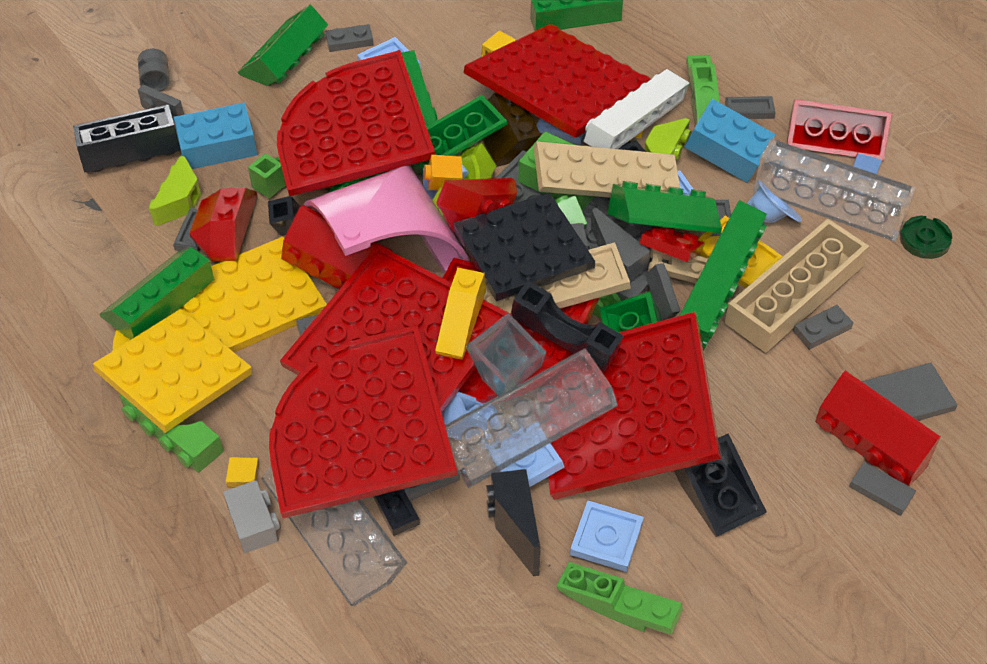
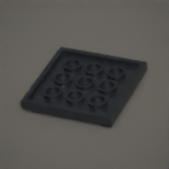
[454,192,595,302]

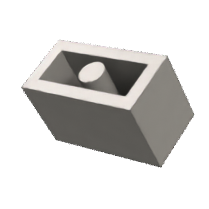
[223,480,280,554]

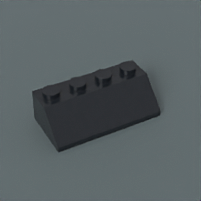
[73,105,181,173]

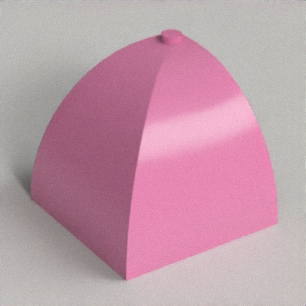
[304,166,469,274]

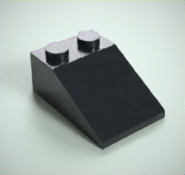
[674,433,767,537]
[486,469,540,576]

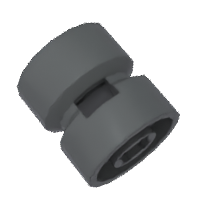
[137,48,170,92]

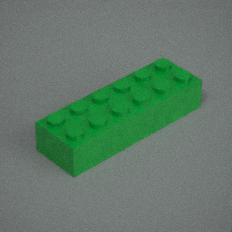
[679,200,767,351]

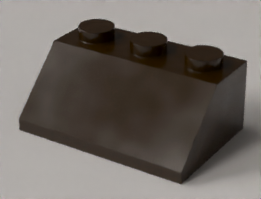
[482,93,541,167]

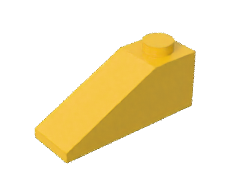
[435,268,486,360]

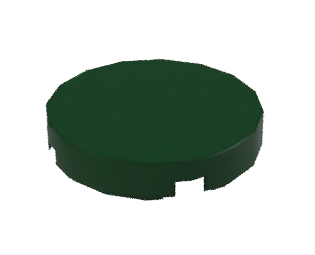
[900,215,952,259]

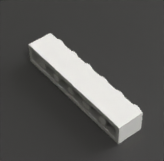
[584,69,690,149]

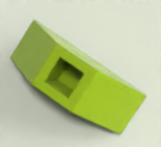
[644,118,692,160]
[149,156,201,226]

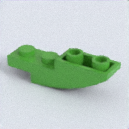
[686,55,720,125]
[556,562,683,635]

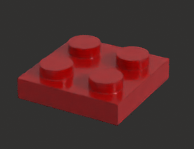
[639,226,705,263]

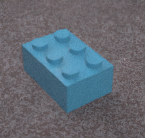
[684,99,776,183]
[174,102,257,169]

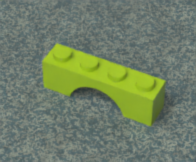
[432,142,496,221]

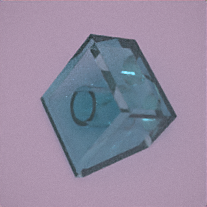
[466,313,547,399]

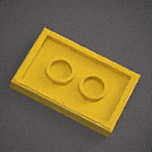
[698,216,783,289]

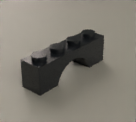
[511,280,624,372]

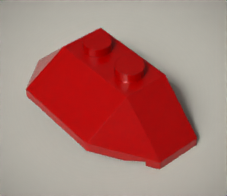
[436,178,517,233]
[189,187,258,261]

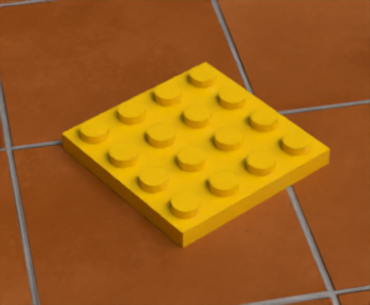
[93,309,252,433]

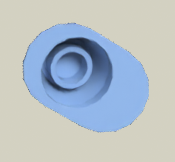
[747,180,802,223]

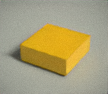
[226,457,259,487]

